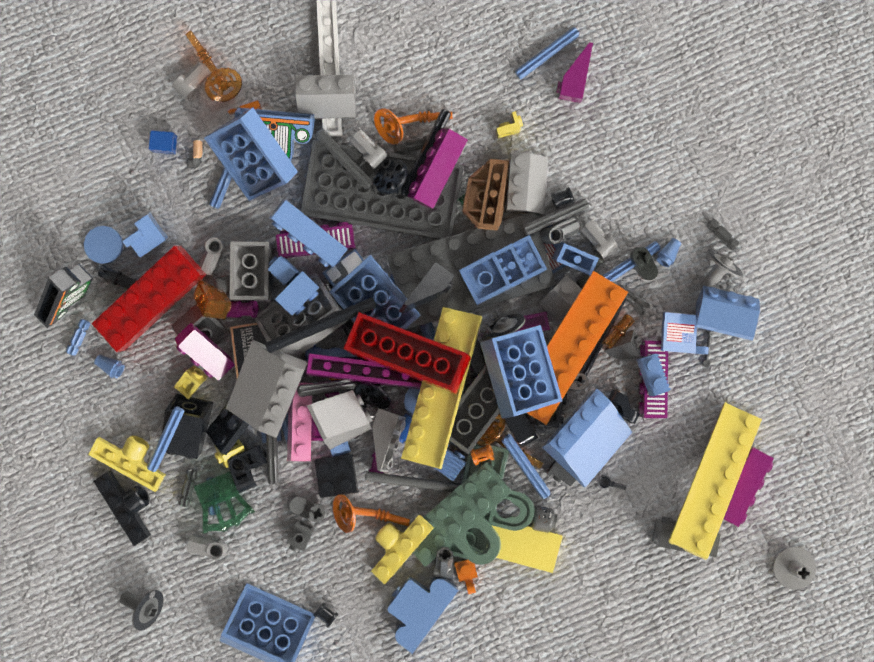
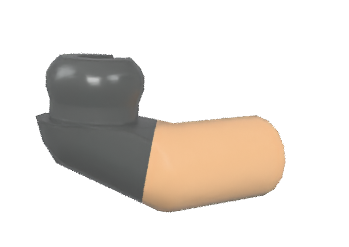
[187,140,203,169]

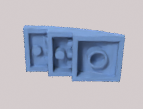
[459,235,547,305]

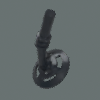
[355,382,391,409]

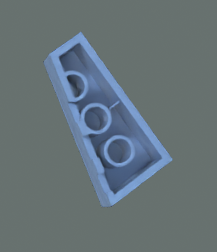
[269,199,347,267]

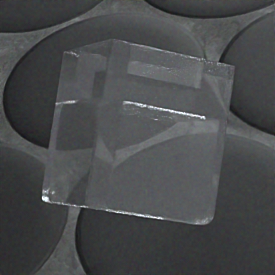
[354,468,376,498]

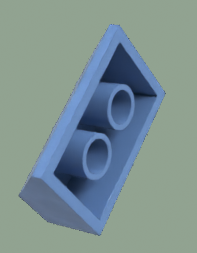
[696,286,760,341]

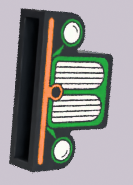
[34,264,93,328]

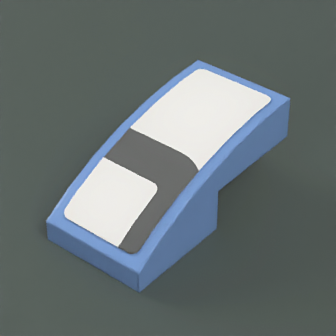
[322,249,364,288]

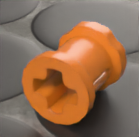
[470,443,494,465]

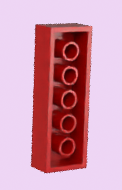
[91,246,207,352]
[344,313,471,394]

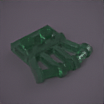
[193,471,255,534]

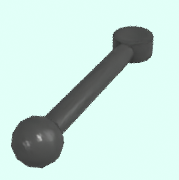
[702,330,714,367]

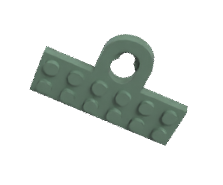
[449,442,535,559]
[413,462,513,567]

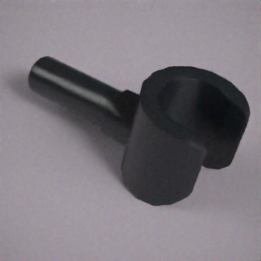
[600,476,627,490]

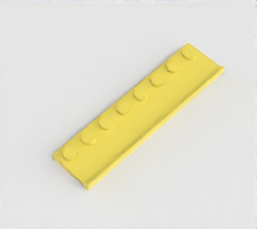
[401,307,483,469]
[668,402,762,560]

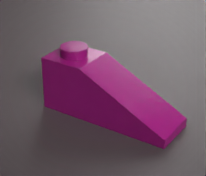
[556,42,593,103]

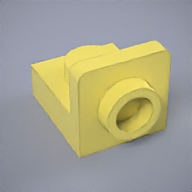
[496,111,523,139]
[174,365,208,399]
[214,439,245,468]

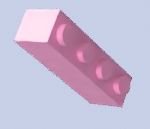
[287,383,313,462]

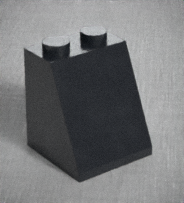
[162,394,213,459]

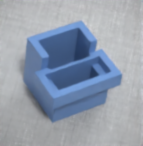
[122,212,168,258]

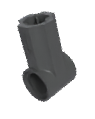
[540,217,580,244]
[433,547,454,579]

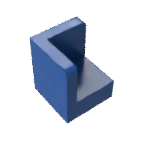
[149,130,177,155]

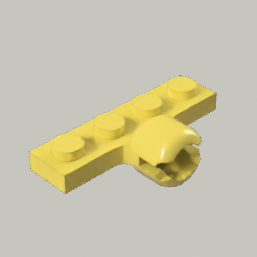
[88,435,166,492]
[371,515,434,584]

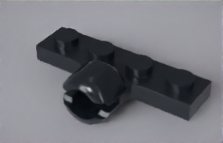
[93,470,151,546]

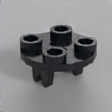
[372,158,409,195]

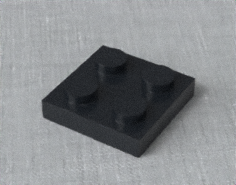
[206,403,249,455]
[314,454,359,498]

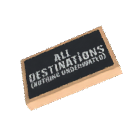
[230,323,267,378]

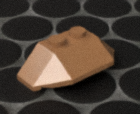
[462,159,509,230]

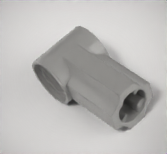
[172,61,211,100]
[349,129,388,169]
[580,220,618,259]
[199,238,226,276]
[187,535,228,560]

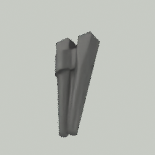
[619,285,650,315]

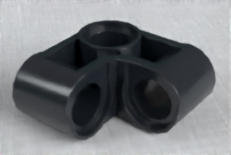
[228,445,267,493]

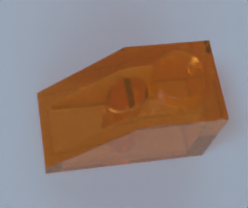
[193,280,231,319]

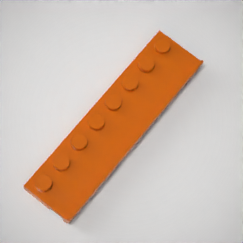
[527,271,628,425]

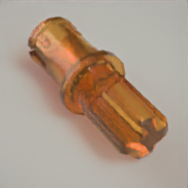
[603,314,635,348]

